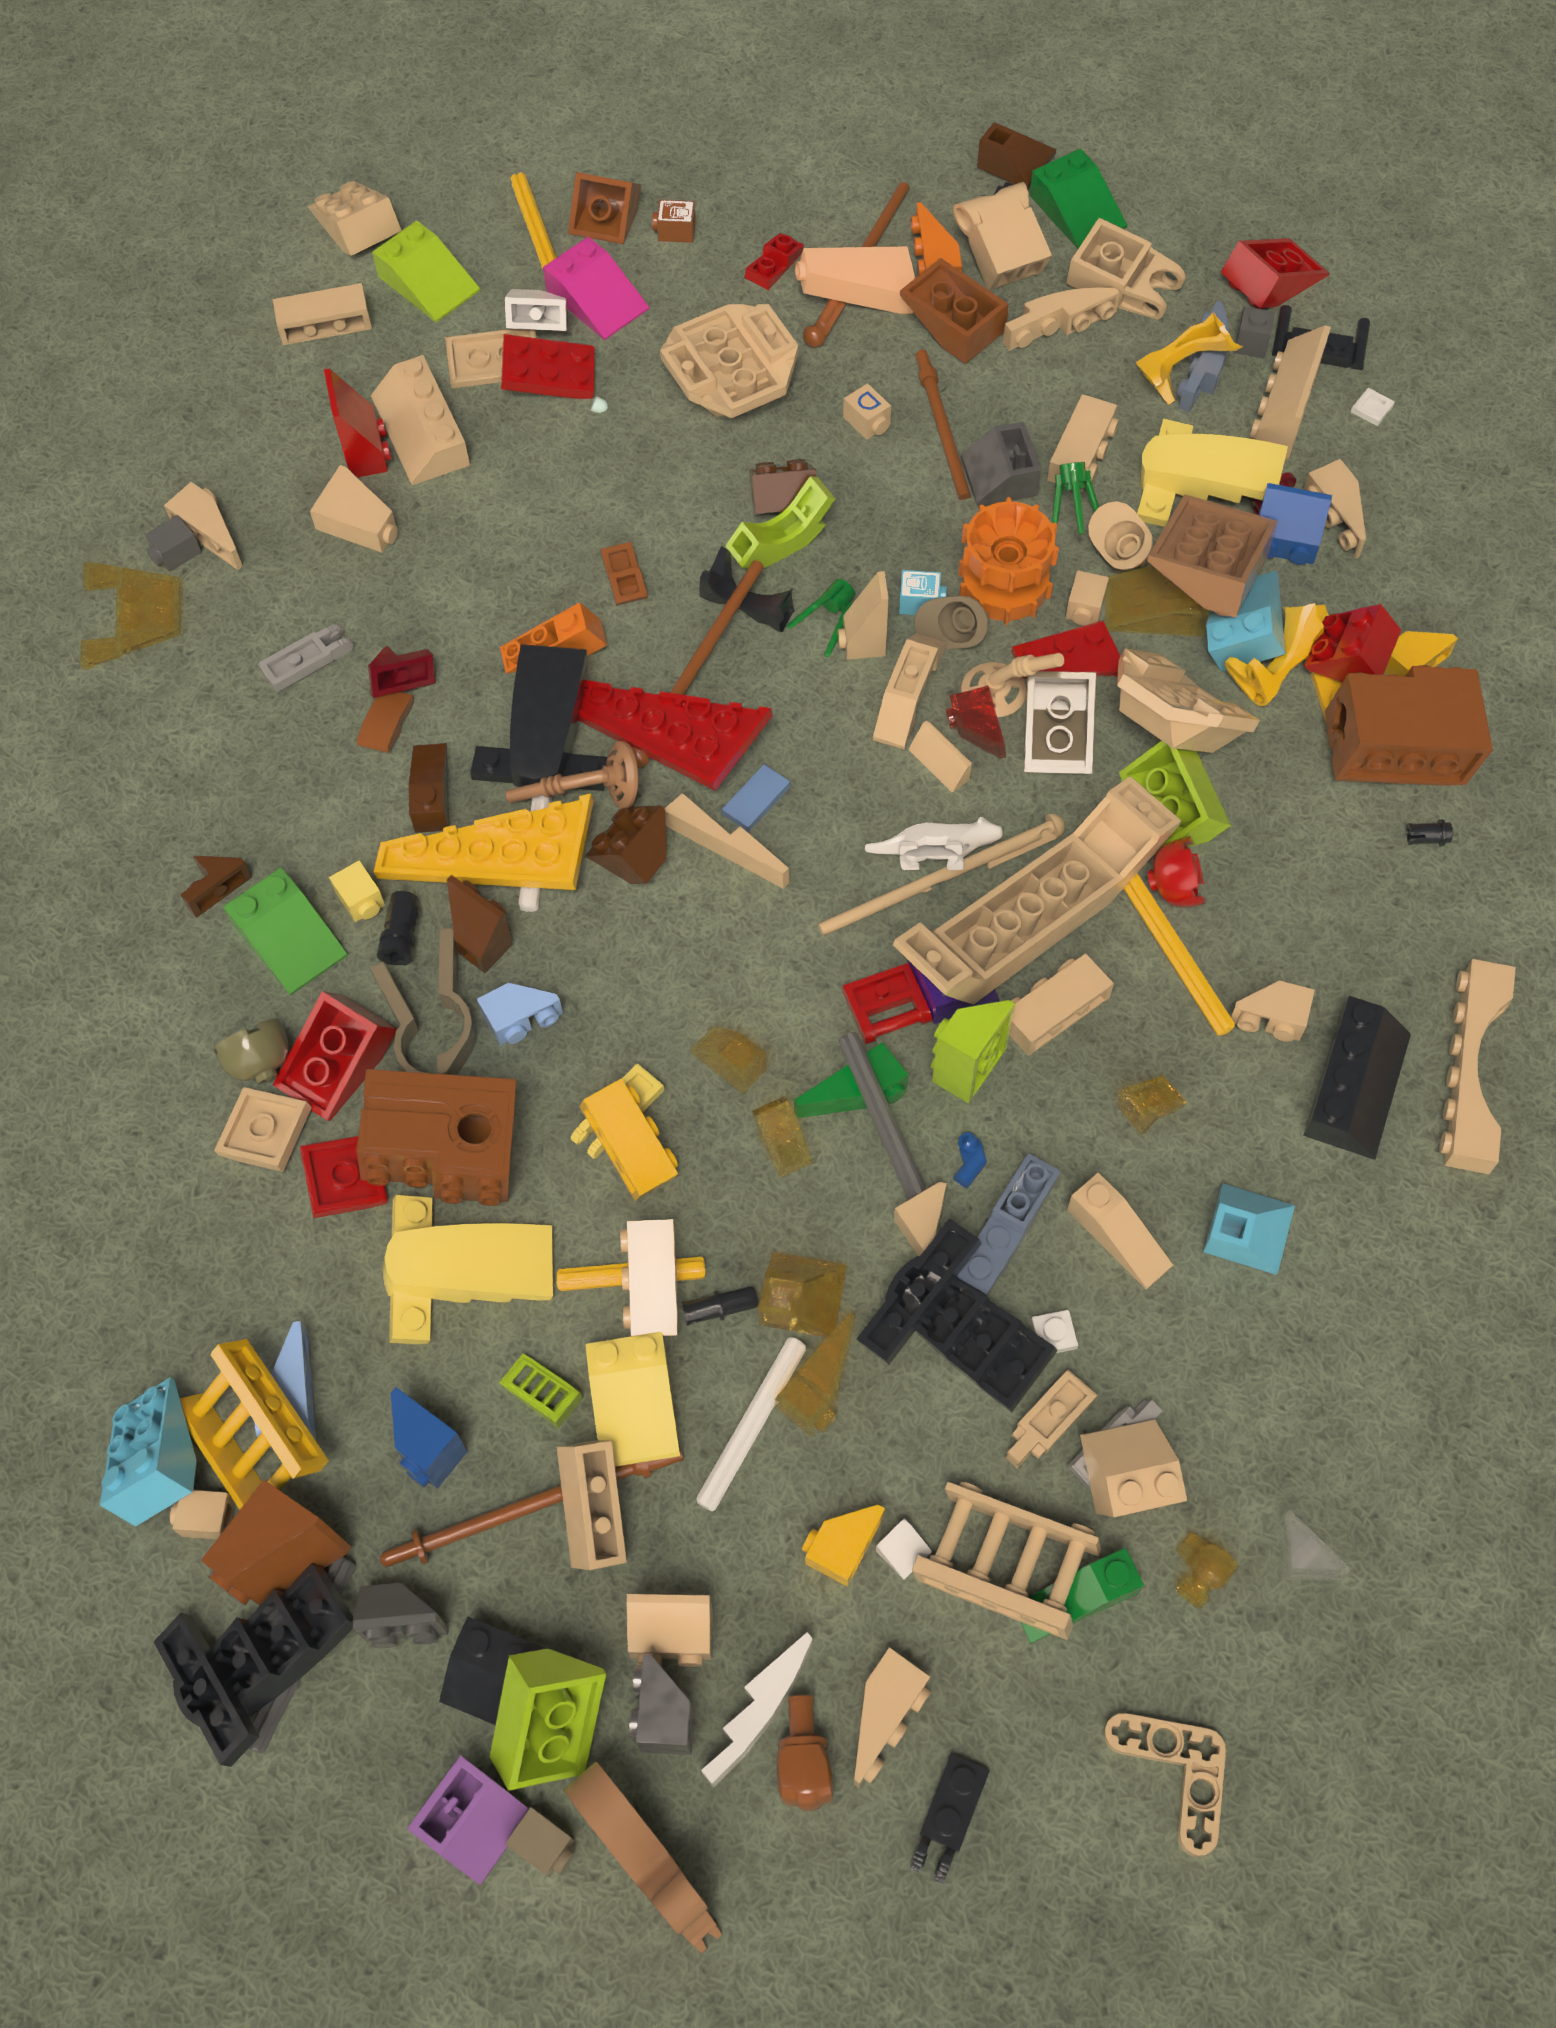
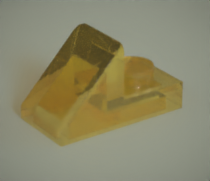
[1118,1075,1186,1135]
[752,1096,813,1178]

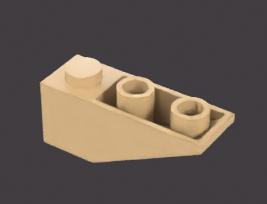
[1303,459,1366,559]
[854,1647,931,1788]

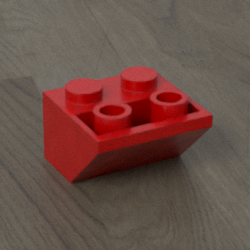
[1305,604,1401,683]

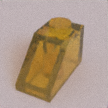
[690,1026,767,1094]

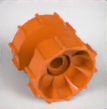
[958,497,1059,625]

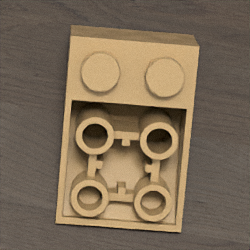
[307,181,402,256]

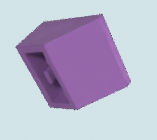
[407,1755,529,1885]

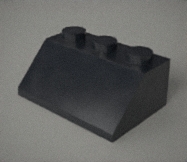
[439,1616,547,1726]

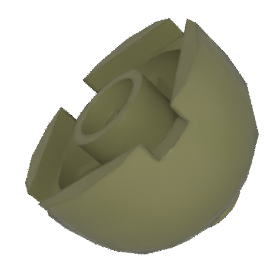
[213,1018,289,1084]

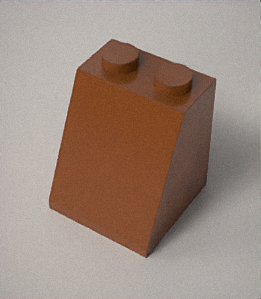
[201,1480,351,1606]

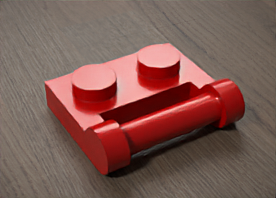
[842,963,932,1045]

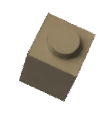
[505,1807,575,1878]

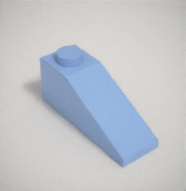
[254,1321,316,1449]

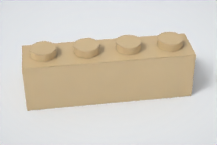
[1250,325,1331,459]
[371,355,470,485]

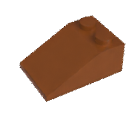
[900,258,1009,364]

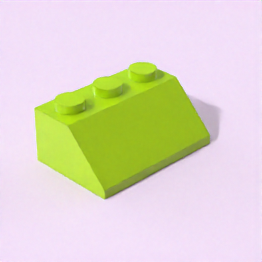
[1119,741,1231,855]
[930,1000,1015,1104]
[490,1649,606,1791]

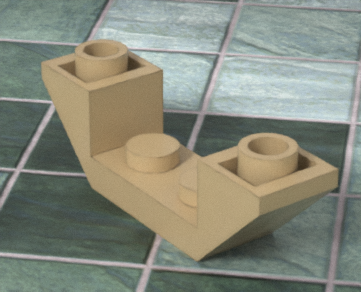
[873,633,947,750]

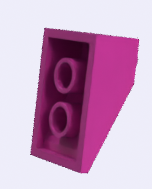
[543,236,649,340]

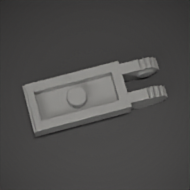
[258,624,354,692]

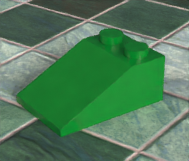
[1029,148,1128,249]

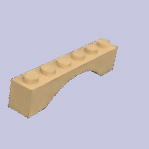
[1439,959,1516,1174]

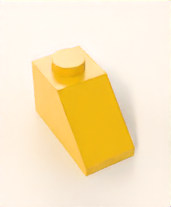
[1384,631,1458,676]
[802,1505,885,1587]

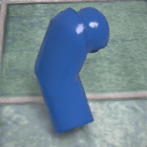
[953,1132,987,1189]

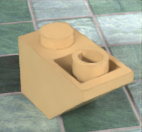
[1231,980,1315,1042]

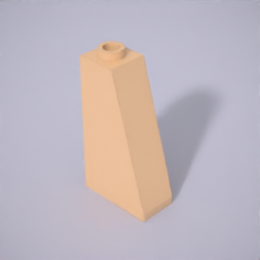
[795,246,915,314]

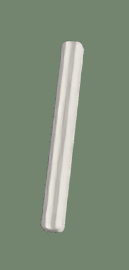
[697,1337,806,1511]

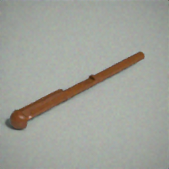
[803,182,909,348]
[631,560,764,768]

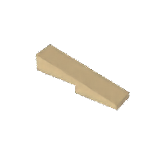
[664,793,789,889]

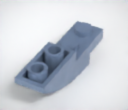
[1177,301,1228,412]
[956,1153,1061,1296]

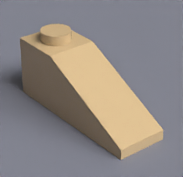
[164,482,243,570]
[837,571,888,659]
[1067,1173,1173,1290]

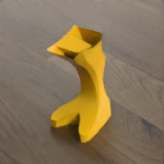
[1136,312,1243,405]
[1225,603,1324,706]

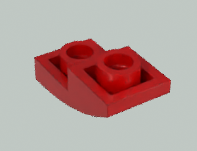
[744,233,804,290]

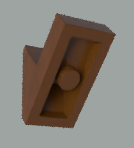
[180,856,252,918]

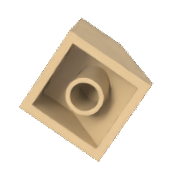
[1080,1419,1187,1517]
[627,1594,713,1667]

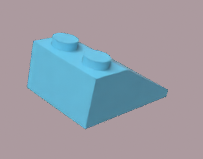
[1206,570,1286,671]

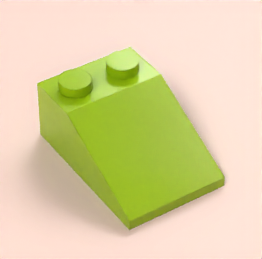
[372,220,481,323]

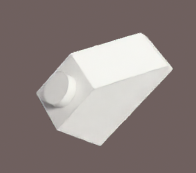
[505,289,567,331]

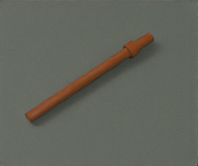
[915,350,971,500]

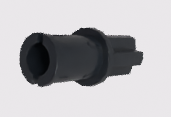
[681,1286,758,1326]

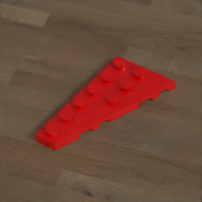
[577,680,773,791]

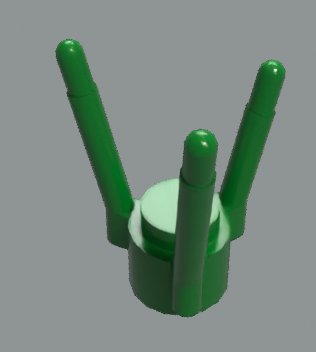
[1052,462,1099,535]
[787,579,855,657]

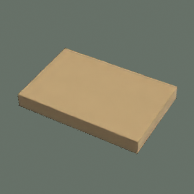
[445,329,537,388]

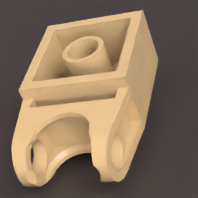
[1066,218,1186,320]

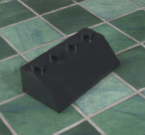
[1303,996,1411,1160]

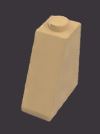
[310,465,398,553]

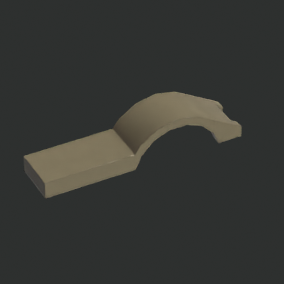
[437,928,476,1075]
[370,962,444,1074]

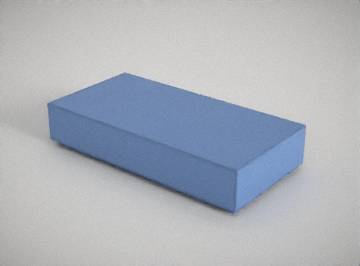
[722,764,791,832]

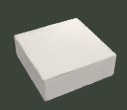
[1351,388,1395,426]

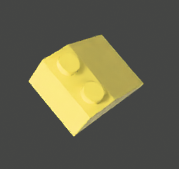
[585,1332,680,1467]

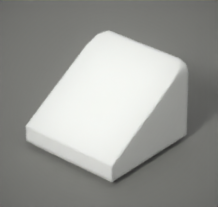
[876,1518,932,1580]

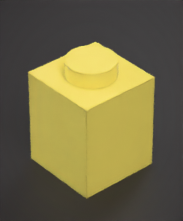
[329,861,385,922]

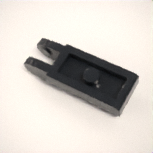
[910,1753,990,1884]

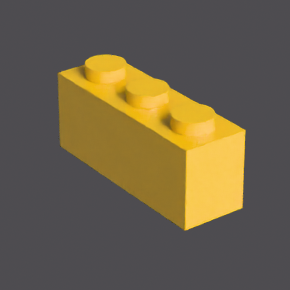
[579,1078,678,1201]

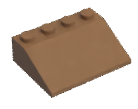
[1147,494,1278,618]

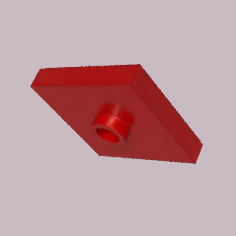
[300,1136,388,1219]

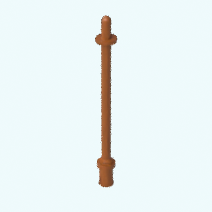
[380,1447,684,1567]

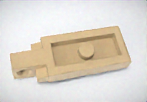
[1005,1370,1098,1468]

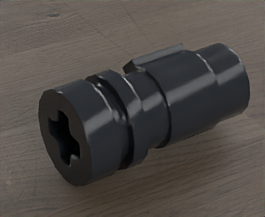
[377,891,419,966]

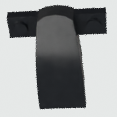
[470,644,608,791]
[856,1218,1057,1413]
[154,1563,354,1767]

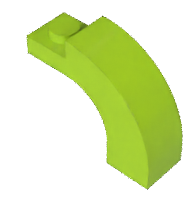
[725,476,836,568]

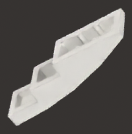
[701,1632,813,1788]

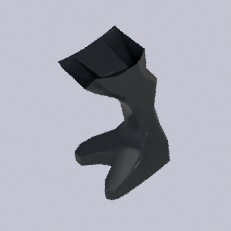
[699,546,795,632]

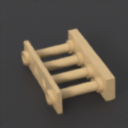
[912,1482,1101,1640]

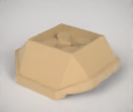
[660,304,798,418]
[1117,648,1260,753]

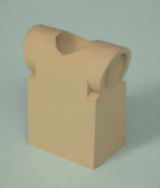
[953,182,1052,290]

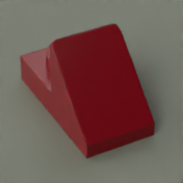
[368,646,435,698]

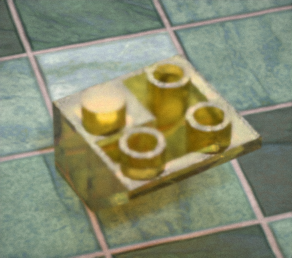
[758,1252,847,1339]

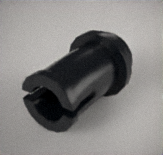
[1406,819,1453,847]

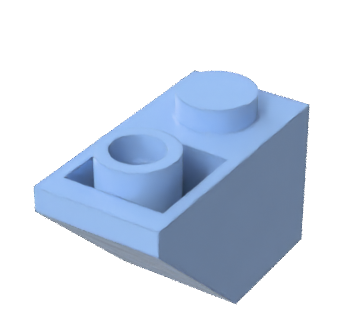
[477,983,563,1046]

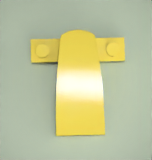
[1137,419,1288,527]
[382,1195,553,1344]

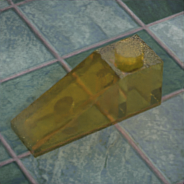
[775,1312,855,1437]

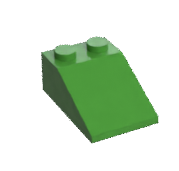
[223,867,348,996]

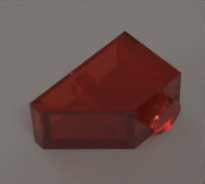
[946,685,1006,759]

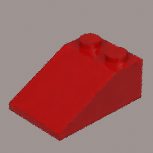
[1221,238,1330,309]
[323,368,392,478]
[273,991,398,1121]

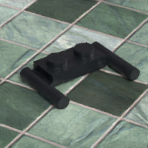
[1272,305,1370,370]

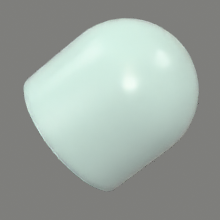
[591,396,608,413]

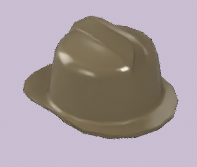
[914,596,989,650]

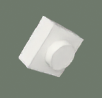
[1031,1310,1078,1353]

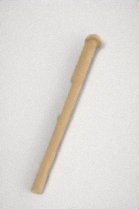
[818,814,1065,936]

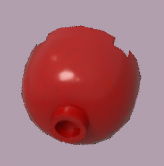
[1147,836,1206,908]

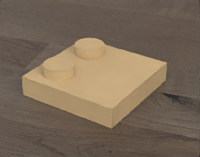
[214,1087,311,1172]

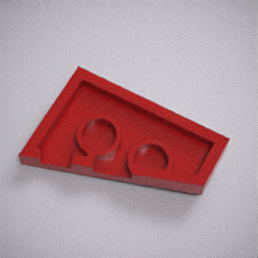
[1011,621,1121,678]

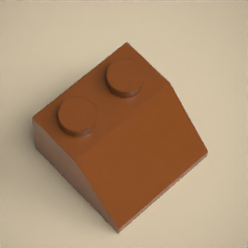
[568,172,641,244]

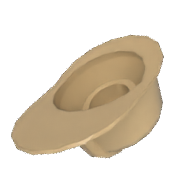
[1088,501,1153,570]

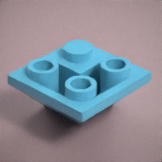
[1203,1183,1295,1275]

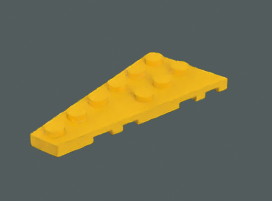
[373,793,594,890]

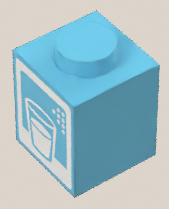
[899,570,947,615]

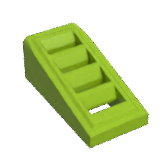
[499,1353,583,1429]

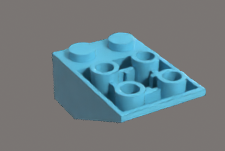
[100,1377,197,1527]

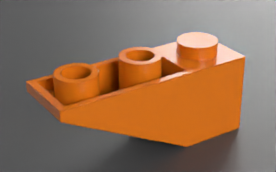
[911,202,962,276]
[500,602,607,674]

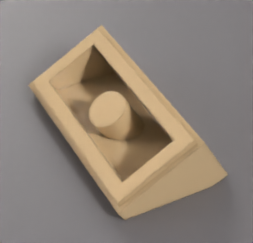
[909,720,972,792]

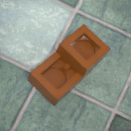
[600,542,648,606]
[357,692,414,753]

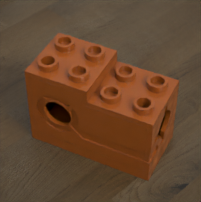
[1324,665,1493,786]
[357,1069,516,1206]

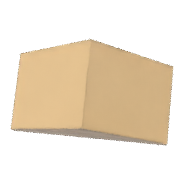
[894,1182,947,1256]

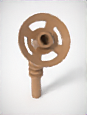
[506,741,638,809]

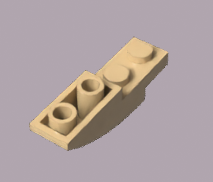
[1003,287,1120,351]

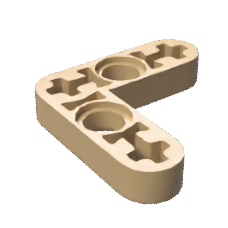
[1103,1713,1226,1857]

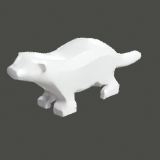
[865,817,1003,870]

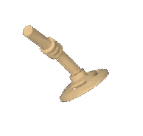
[961,653,1064,717]

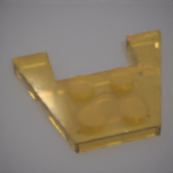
[80,562,182,670]

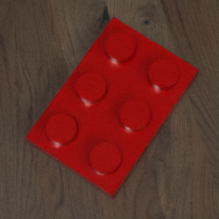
[501,334,595,399]

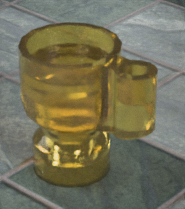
[1175,1532,1239,1609]

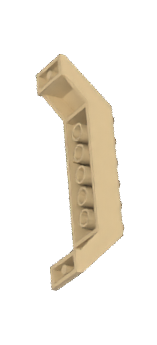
[893,776,1181,1005]

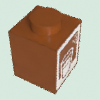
[652,199,696,243]

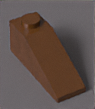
[409,743,449,833]

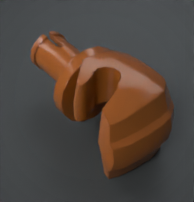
[777,1695,834,1811]

